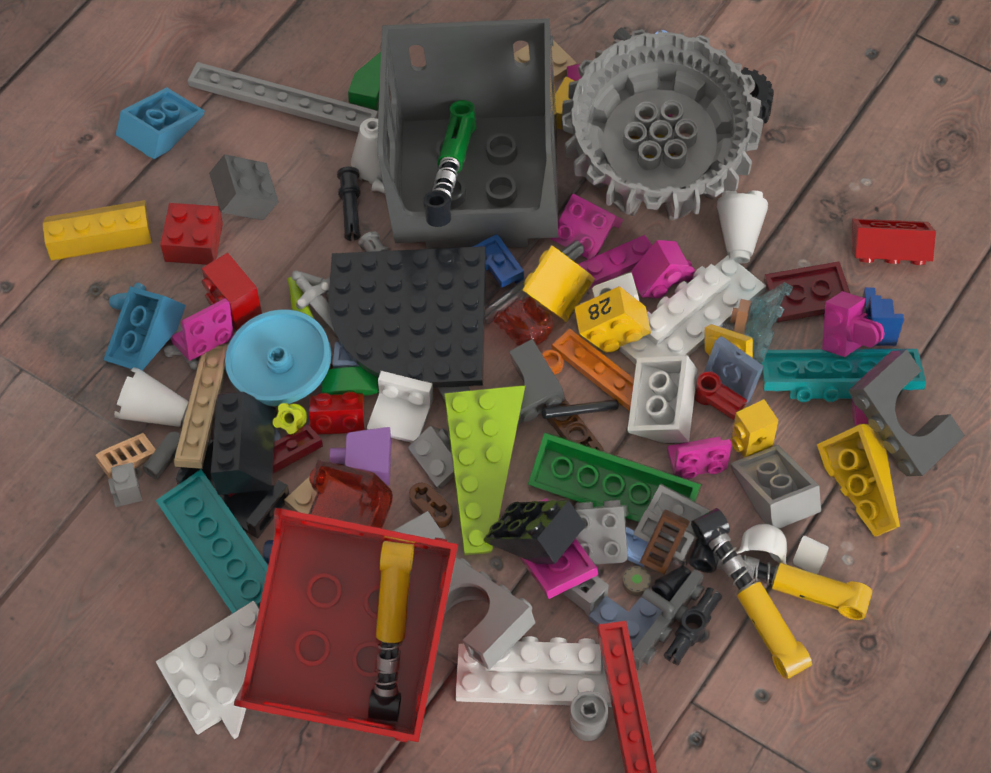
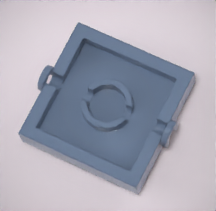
[704,336,764,404]

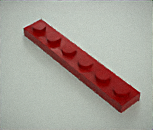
[596,621,657,773]

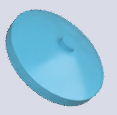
[225,310,331,406]

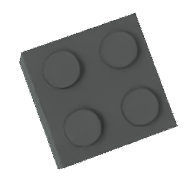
[209,154,279,220]

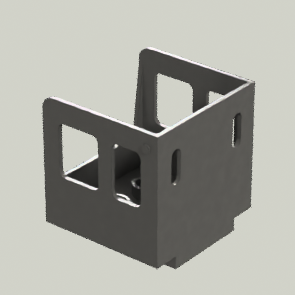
[377,18,558,249]

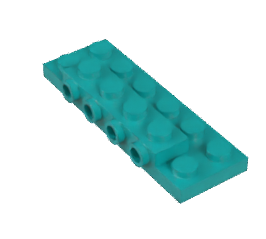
[759,349,926,402]

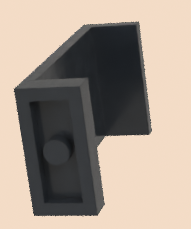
[176,439,290,539]

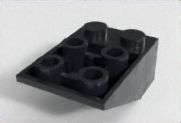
[483,500,586,564]

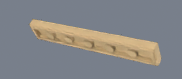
[174,343,229,469]

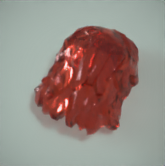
[494,297,553,346]

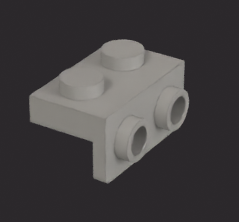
[408,426,454,489]

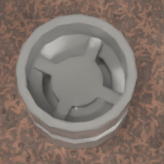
[570,691,608,741]

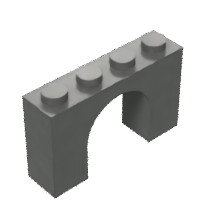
[438,339,565,425]
[848,349,965,476]

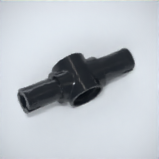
[664,587,722,665]

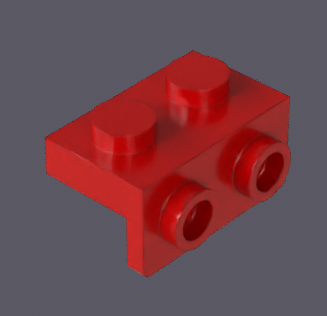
[309,392,365,435]

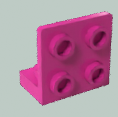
[550,194,624,259]
[171,298,233,361]
[667,436,732,479]

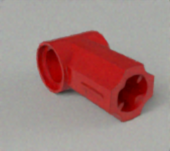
[694,372,747,420]

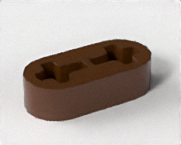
[409,482,453,528]

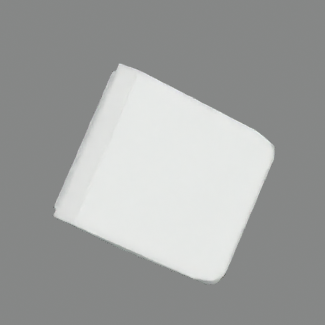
[793,536,829,574]

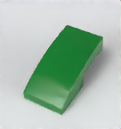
[322,367,379,396]

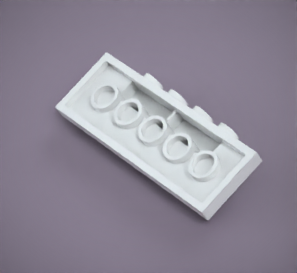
[619,255,766,365]
[456,636,612,707]

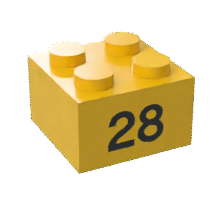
[574,286,651,353]

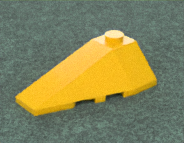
[817,424,900,537]

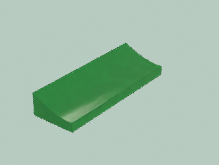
[528,433,702,522]

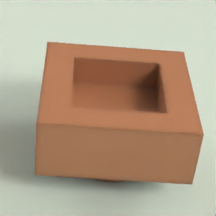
[730,299,751,335]

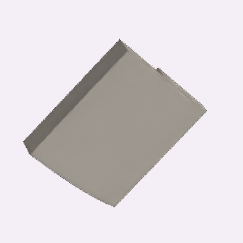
[633,484,710,561]

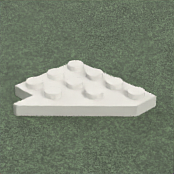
[156,601,259,739]

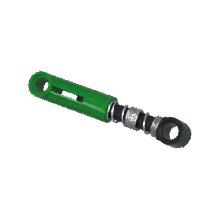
[424,100,476,227]

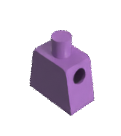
[330,427,392,485]

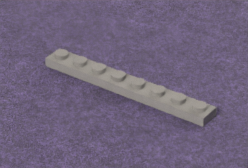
[188,62,378,132]

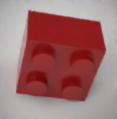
[160,203,223,265]
[201,252,262,331]

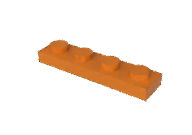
[552,328,634,411]

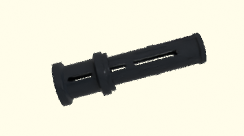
[337,166,361,241]

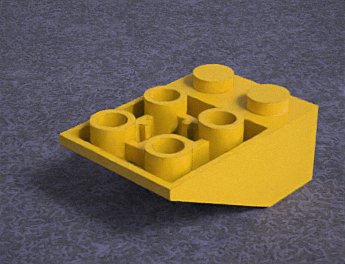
[523,246,595,322]

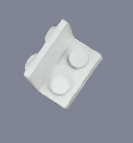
[367,371,434,443]

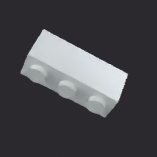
[627,355,698,443]

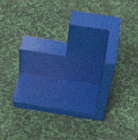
[472,234,524,288]
[862,287,904,346]

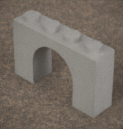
[444,558,536,670]

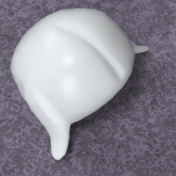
[736,524,787,564]

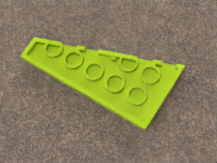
[444,385,525,556]

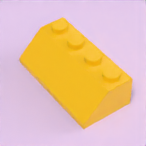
[43,200,152,261]

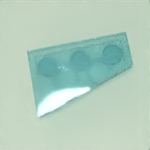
[745,282,793,363]

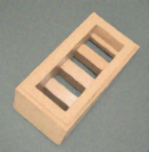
[95,433,156,479]

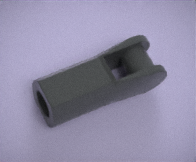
[143,432,180,480]

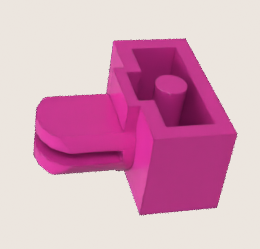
[630,240,696,298]
[822,291,884,357]

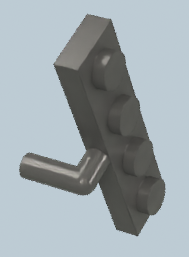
[633,569,704,670]

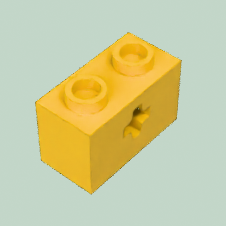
[731,399,778,458]

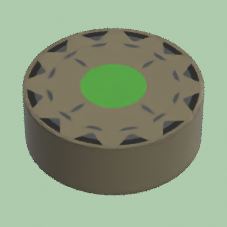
[623,566,651,596]

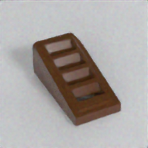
[639,509,690,575]

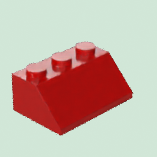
[852,218,936,265]

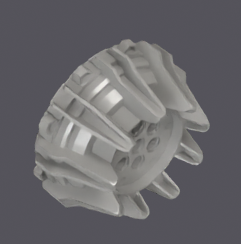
[562,29,763,220]

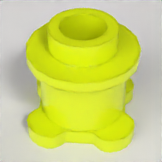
[273,403,307,434]

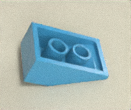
[116,87,205,159]
[104,286,186,371]

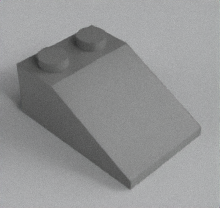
[731,445,821,529]

